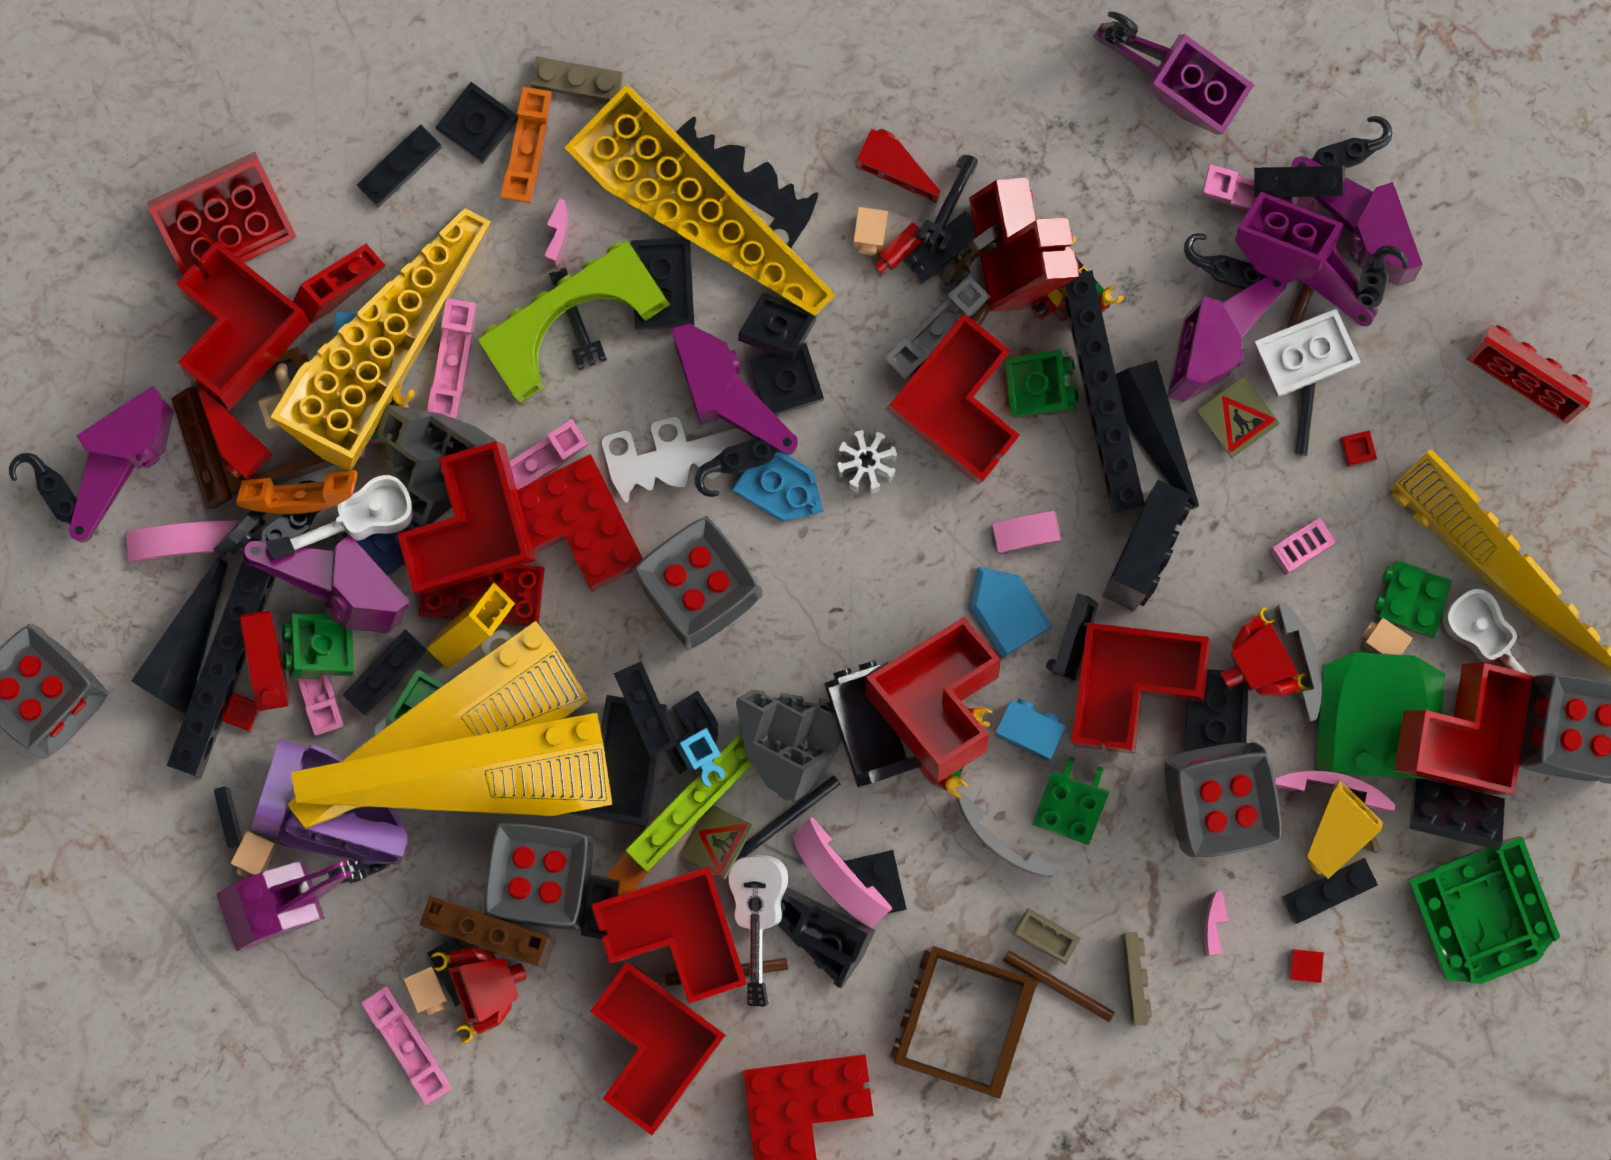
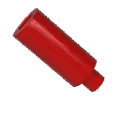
[873,222,927,274]

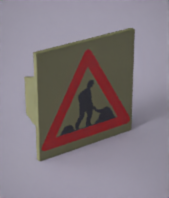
[1196,376,1280,458]
[681,805,754,879]

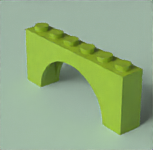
[478,240,670,403]

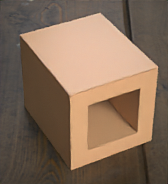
[853,207,888,255]
[1361,618,1413,655]
[230,831,279,878]
[404,967,449,1016]

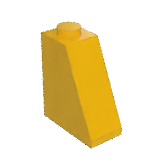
[426,582,515,670]
[1307,780,1383,879]

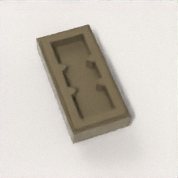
[1012,908,1081,965]

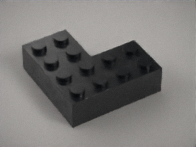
[1102,479,1192,611]
[566,695,668,828]

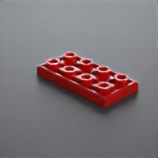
[418,565,545,627]

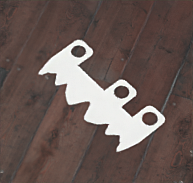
[602,396,760,503]

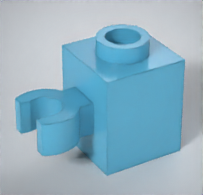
[676,728,725,787]

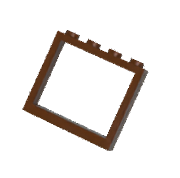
[196,347,334,498]
[419,896,556,969]
[890,946,1038,1099]

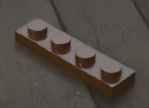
[171,387,233,510]

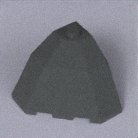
[377,405,497,526]
[736,690,842,802]

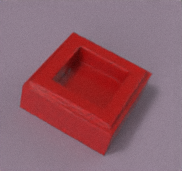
[1339,430,1377,467]
[221,692,259,732]
[1290,949,1324,983]

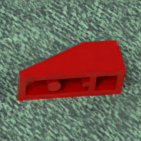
[856,128,940,203]
[293,243,385,324]
[198,389,273,480]
[240,610,290,712]

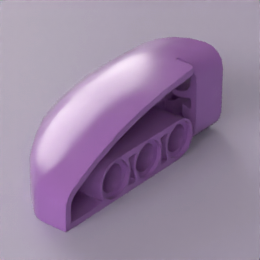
[251,739,408,865]

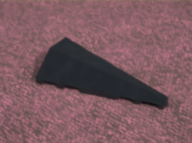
[1116,360,1199,510]
[131,557,228,714]
[777,888,875,989]

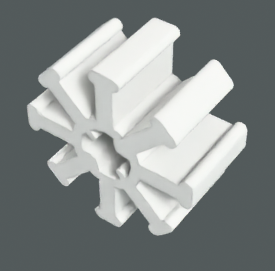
[837,430,897,494]

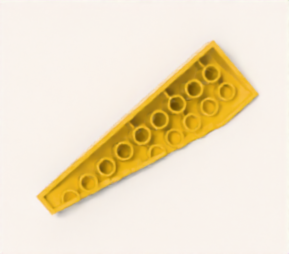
[270,208,491,471]

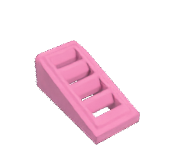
[1270,518,1337,575]

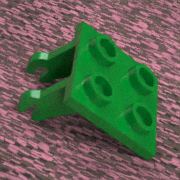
[1032,756,1110,845]

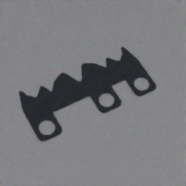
[676,116,818,248]

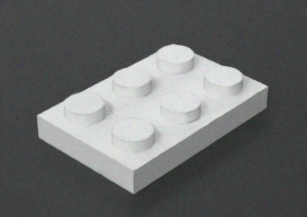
[1253,308,1361,398]

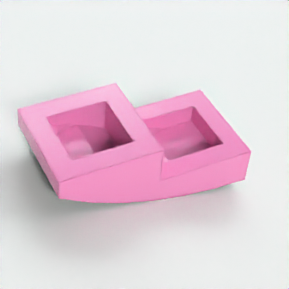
[544,199,568,267]
[992,511,1061,553]
[297,675,344,736]
[1204,891,1228,956]

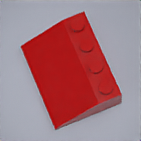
[148,152,296,280]
[1466,325,1593,424]

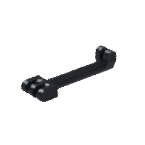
[916,155,978,253]
[549,267,607,371]

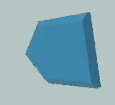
[731,452,824,522]
[969,567,1052,658]

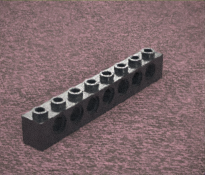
[1061,270,1145,513]
[167,538,276,779]

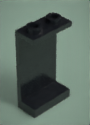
[824,660,922,787]

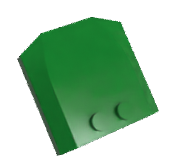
[1314,651,1445,779]
[1407,836,1560,984]

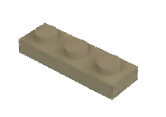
[530,56,623,102]
[1122,932,1152,1026]

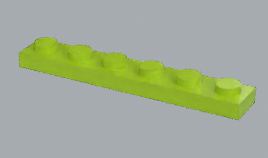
[624,731,752,873]

